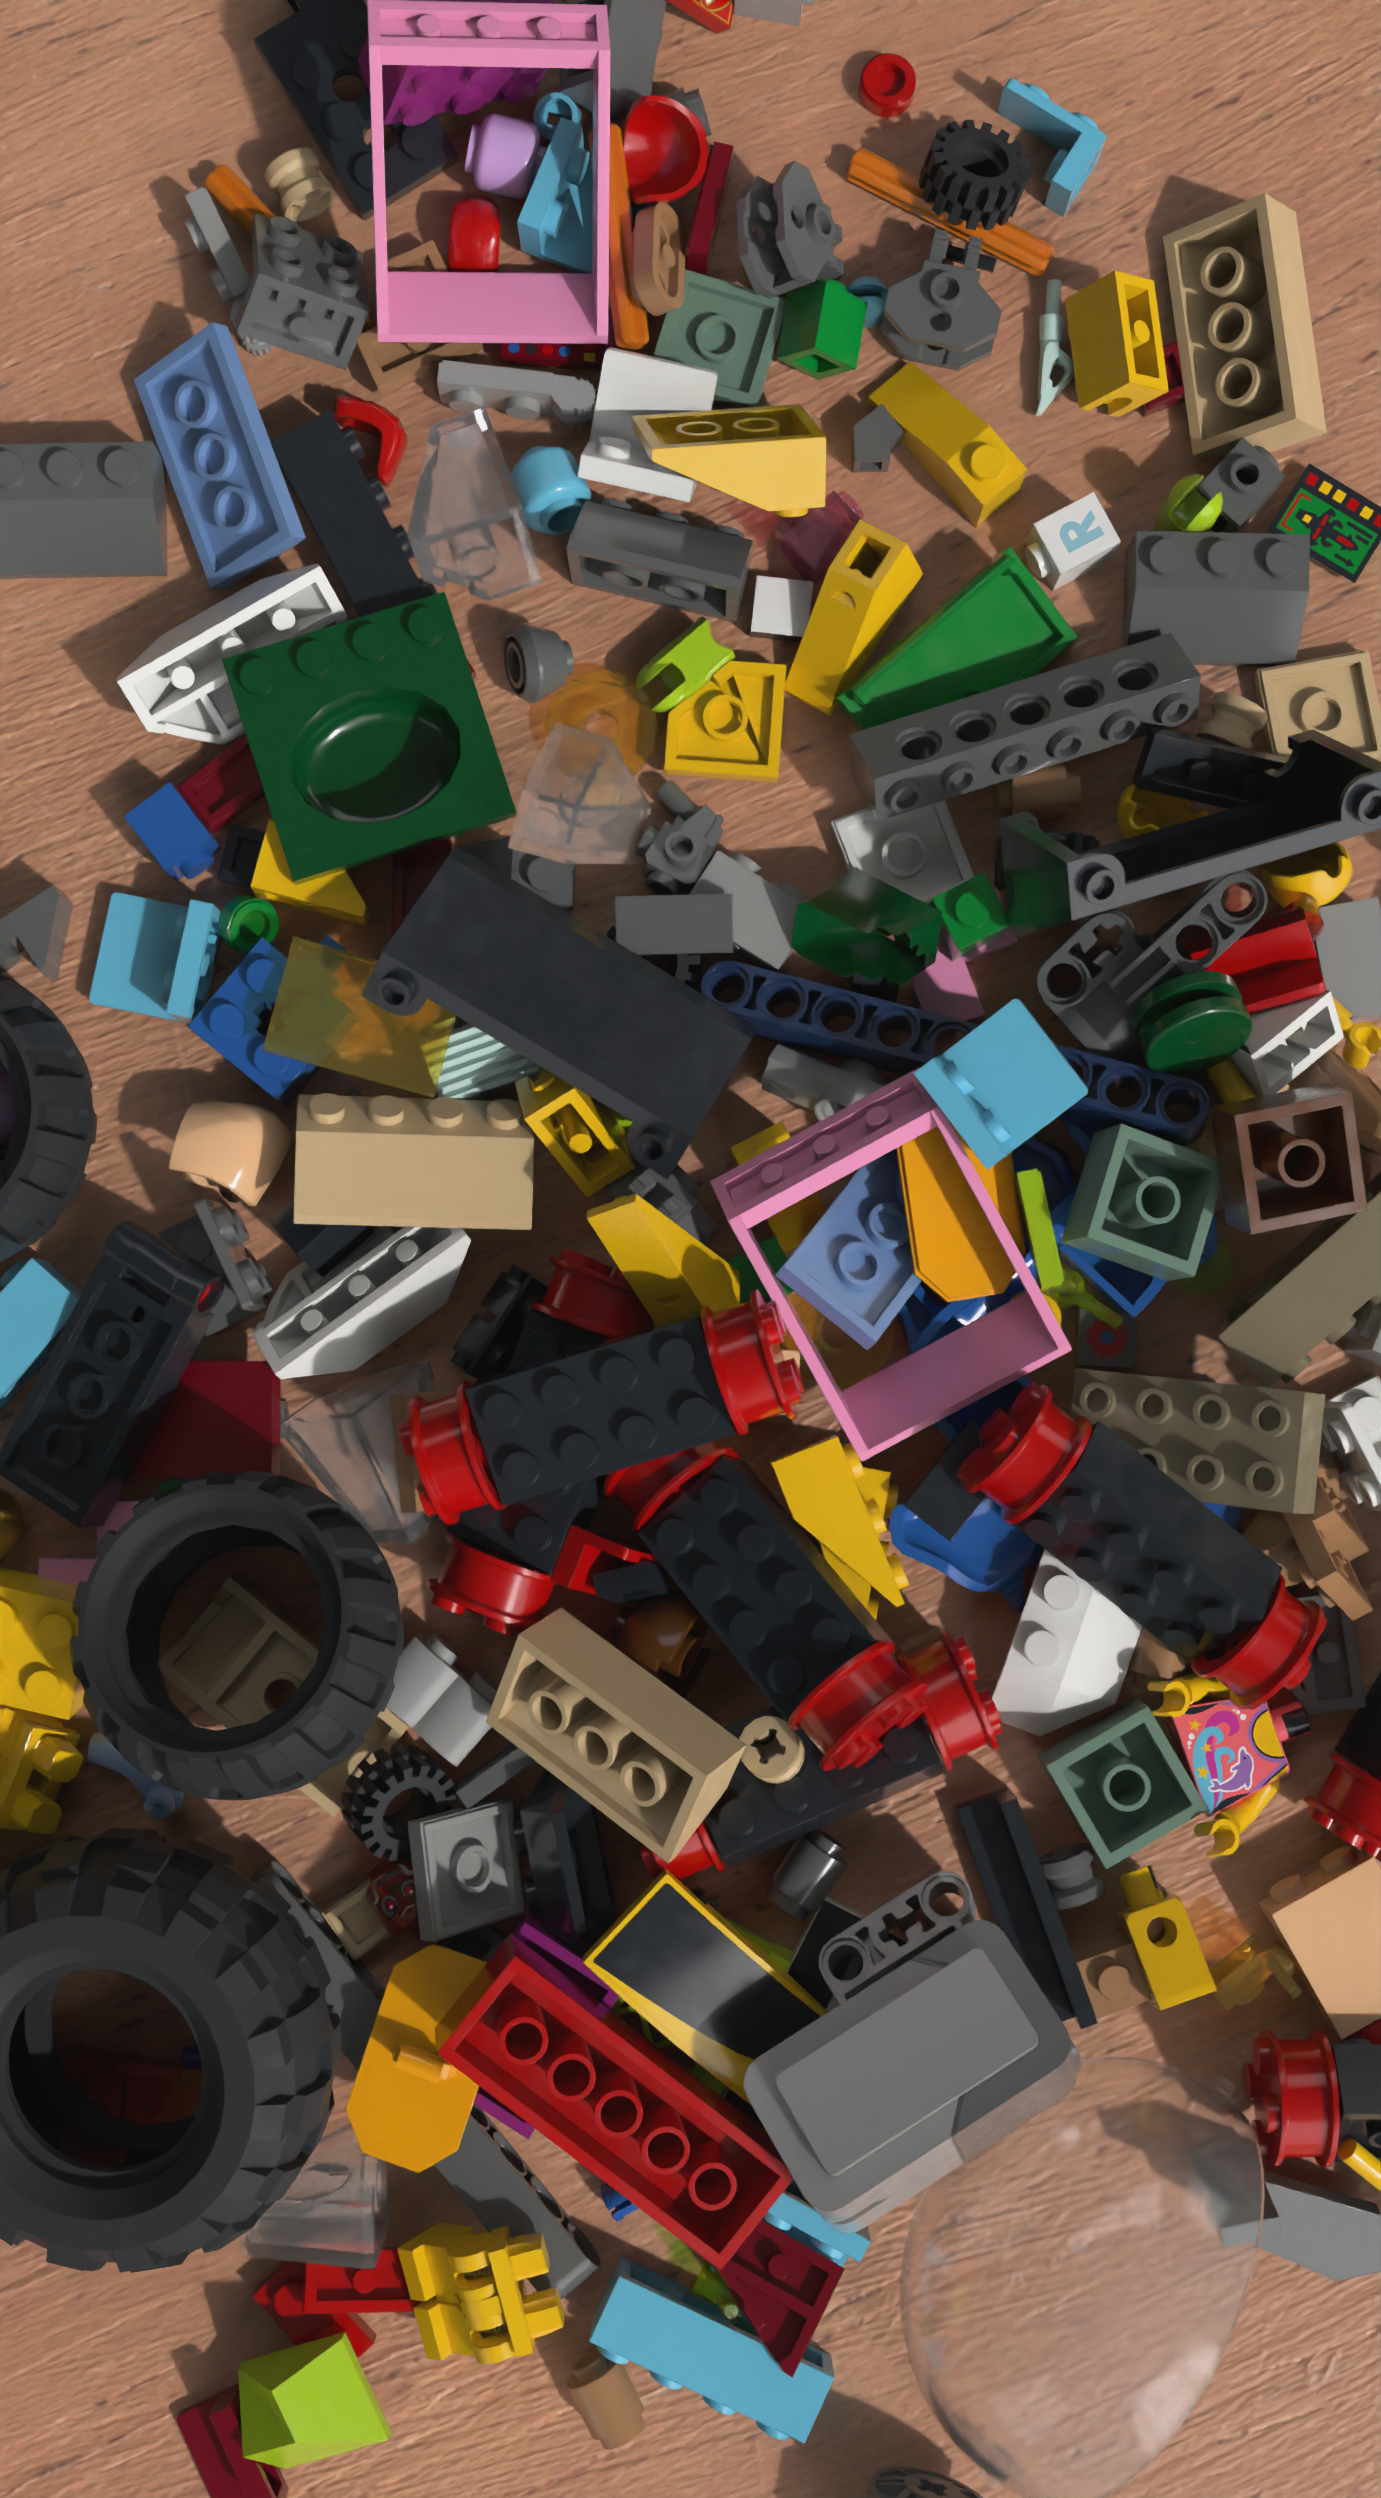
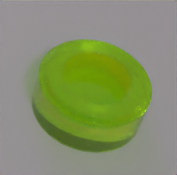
[1176,1241,1233,1295]

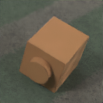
[1070,1927,1152,2019]

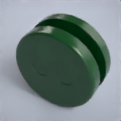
[1131,971,1253,1076]

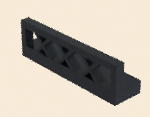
[954,1787,1097,2029]

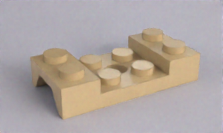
[158,1573,409,1818]

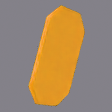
[896,1119,1026,1302]
[345,1943,487,2173]

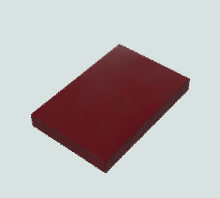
[129,1361,281,1478]

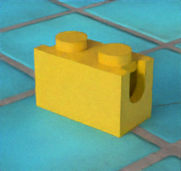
[1065,270,1169,417]
[515,1069,636,1197]

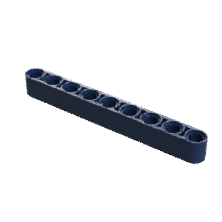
[701,961,1210,1147]

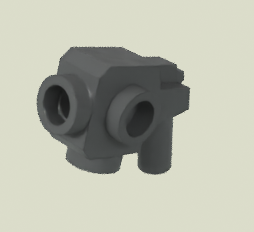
[635,780,724,895]

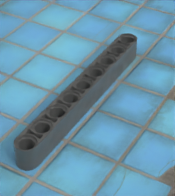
[250,1861,601,2300]

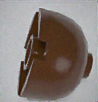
[612,1589,715,1698]

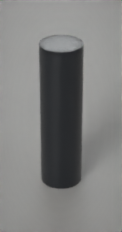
[944,244,997,273]

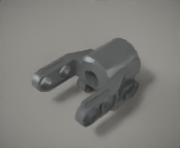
[1037,870,1268,1065]

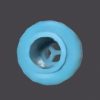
[509,446,591,535]

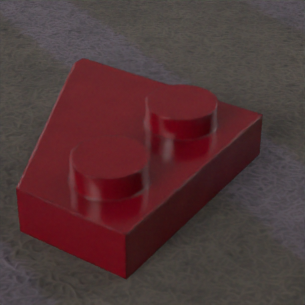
[712,2220,845,2378]

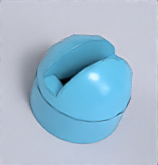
[534,92,581,142]
[846,275,888,328]

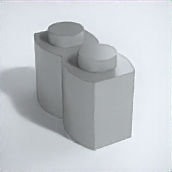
[386,1632,498,1767]

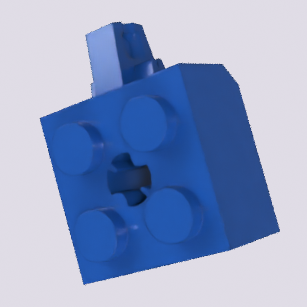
[188,935,358,1107]

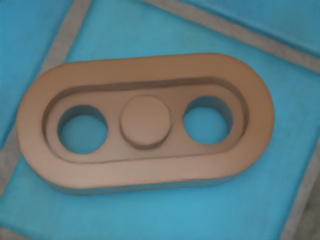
[630,202,686,316]

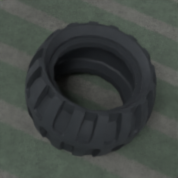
[0,974,97,1263]
[70,1471,404,1801]

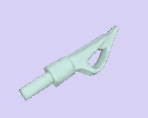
[1035,279,1074,416]

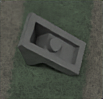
[462,837,576,909]
[0,885,73,982]

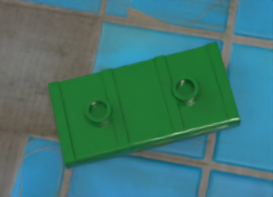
[834,547,1078,731]

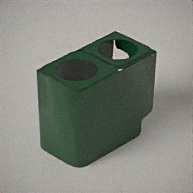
[792,868,942,984]

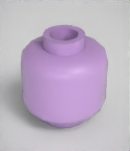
[465,113,548,200]

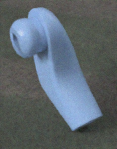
[88,1733,184,1819]

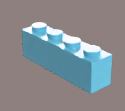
[0,1258,82,1412]
[589,2256,834,2444]

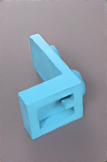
[998,78,1107,217]

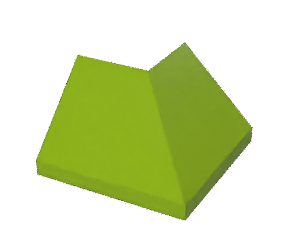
[238,2332,392,2469]

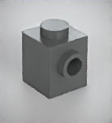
[1196,438,1285,533]

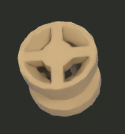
[264,147,335,222]
[1196,692,1268,750]
[739,1716,805,1784]

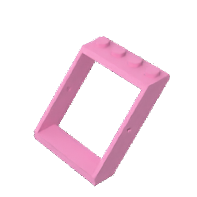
[367,0,610,344]
[710,1068,1072,1461]

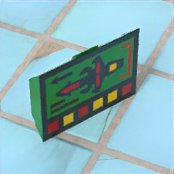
[1268,463,1381,583]

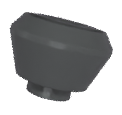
[504,623,574,703]

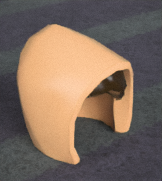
[169,1102,291,1206]

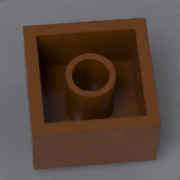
[1210,1083,1368,1235]

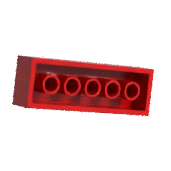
[434,1934,793,2270]

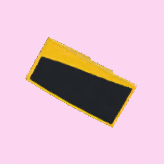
[583,1869,828,2106]

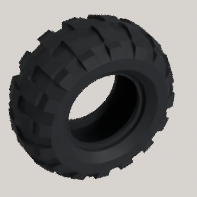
[0,1828,342,2273]

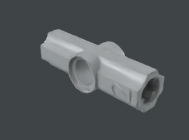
[762,1044,887,1121]

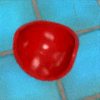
[622,95,708,204]

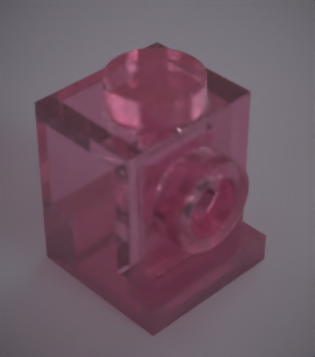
[774,490,864,585]

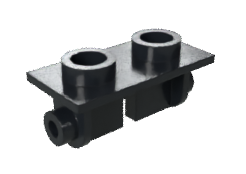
[450,1264,548,1380]

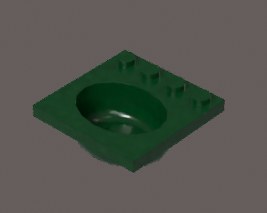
[222,592,517,885]

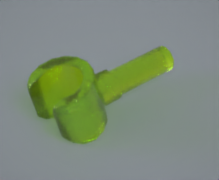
[1048,1270,1124,1330]
[688,2259,738,2319]

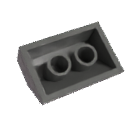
[0,441,167,579]
[567,499,753,623]
[1123,531,1310,667]

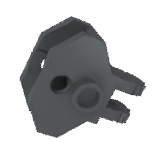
[736,161,844,299]
[880,229,1002,371]
[603,1156,721,1244]

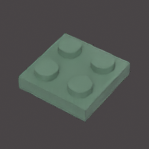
[653,269,787,409]

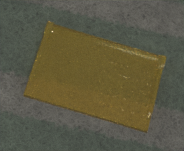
[262,936,456,1098]

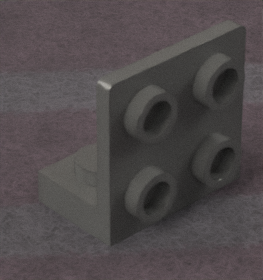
[236,214,369,370]
[158,1198,274,1337]

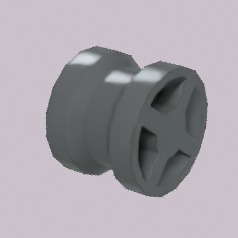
[1039,1843,1106,1910]

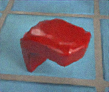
[448,195,500,272]
[334,395,408,487]

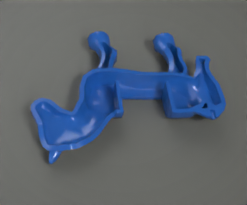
[889,1116,1218,1613]

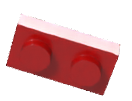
[301,2247,422,2314]
[252,2248,376,2358]

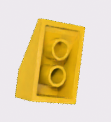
[632,404,826,517]

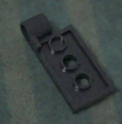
[254,0,459,221]

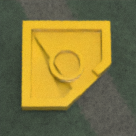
[664,661,786,783]

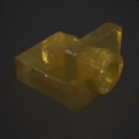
[1209,1934,1303,2011]

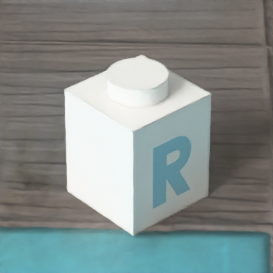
[1025,492,1121,591]

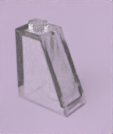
[407,407,543,600]
[508,722,652,864]
[280,1361,439,1546]
[240,2123,389,2269]

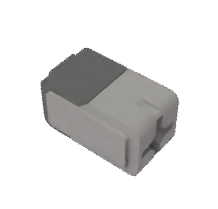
[744,1871,1082,2234]

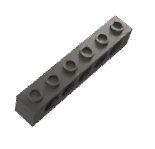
[849,633,1201,822]

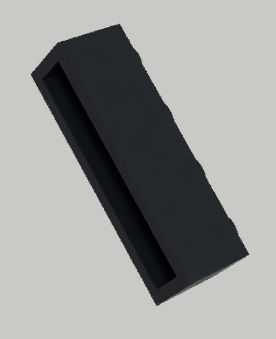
[270,411,438,617]

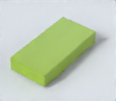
[1015,1168,1064,1291]

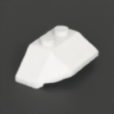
[116,563,348,745]
[252,1226,471,1379]
[992,1547,1142,1736]

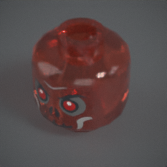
[365,1852,421,1941]

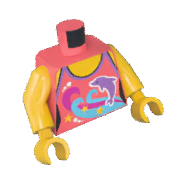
[1147,1672,1311,1858]

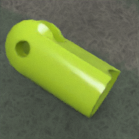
[1155,474,1223,532]
[635,617,735,713]

